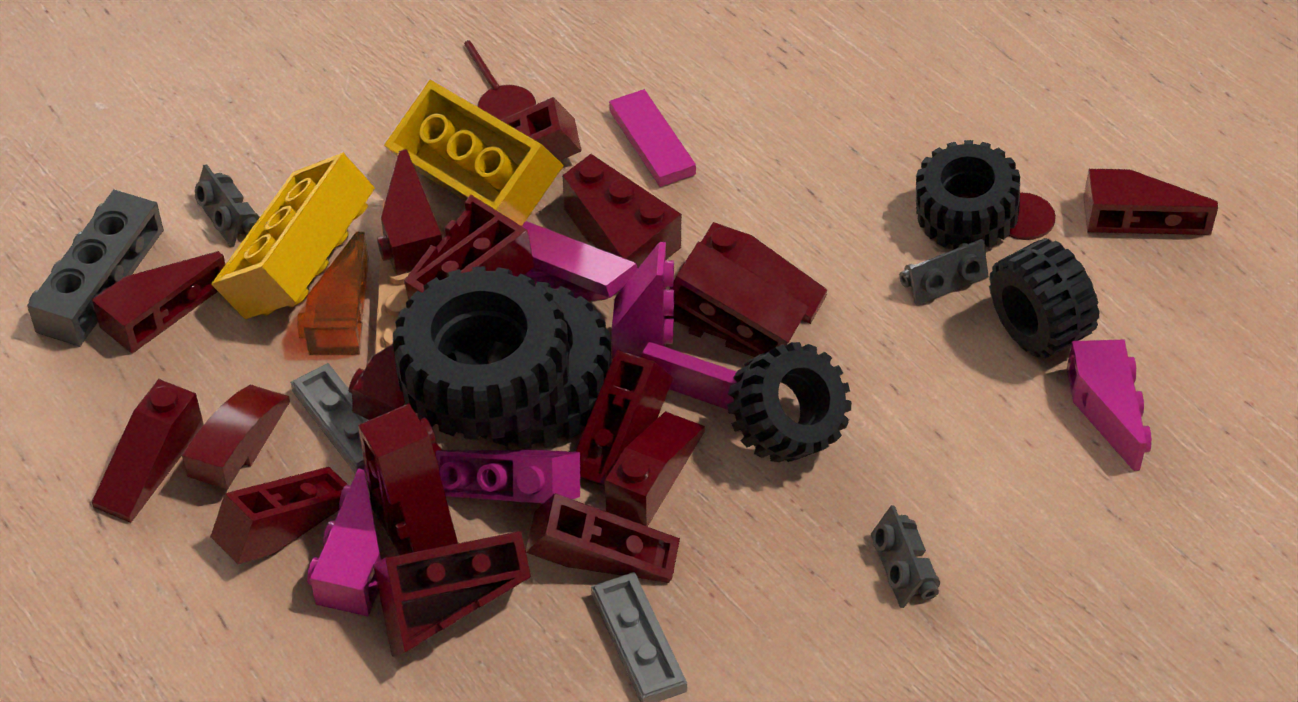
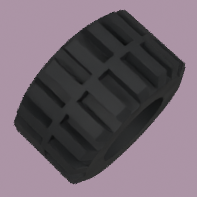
[916,140,1020,250]
[989,238,1100,358]
[727,342,852,462]

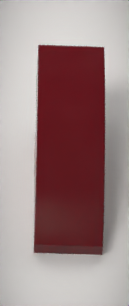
[182,384,290,490]

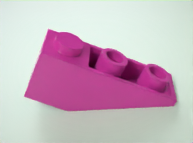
[612,242,674,359]
[1067,339,1152,471]
[436,450,580,503]
[307,469,381,617]

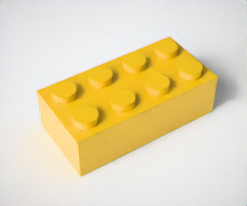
[384,80,564,226]
[211,152,375,319]

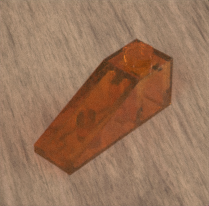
[297,232,369,355]

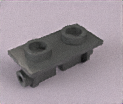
[195,164,260,247]
[899,239,989,305]
[871,505,940,608]

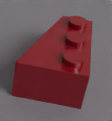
[562,154,682,268]
[404,195,534,300]
[666,241,809,357]
[358,404,458,555]
[373,531,531,657]

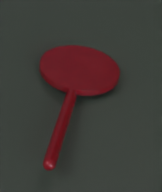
[464,40,536,120]
[962,192,1056,240]

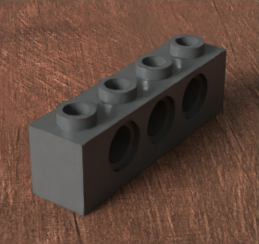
[27,189,164,347]

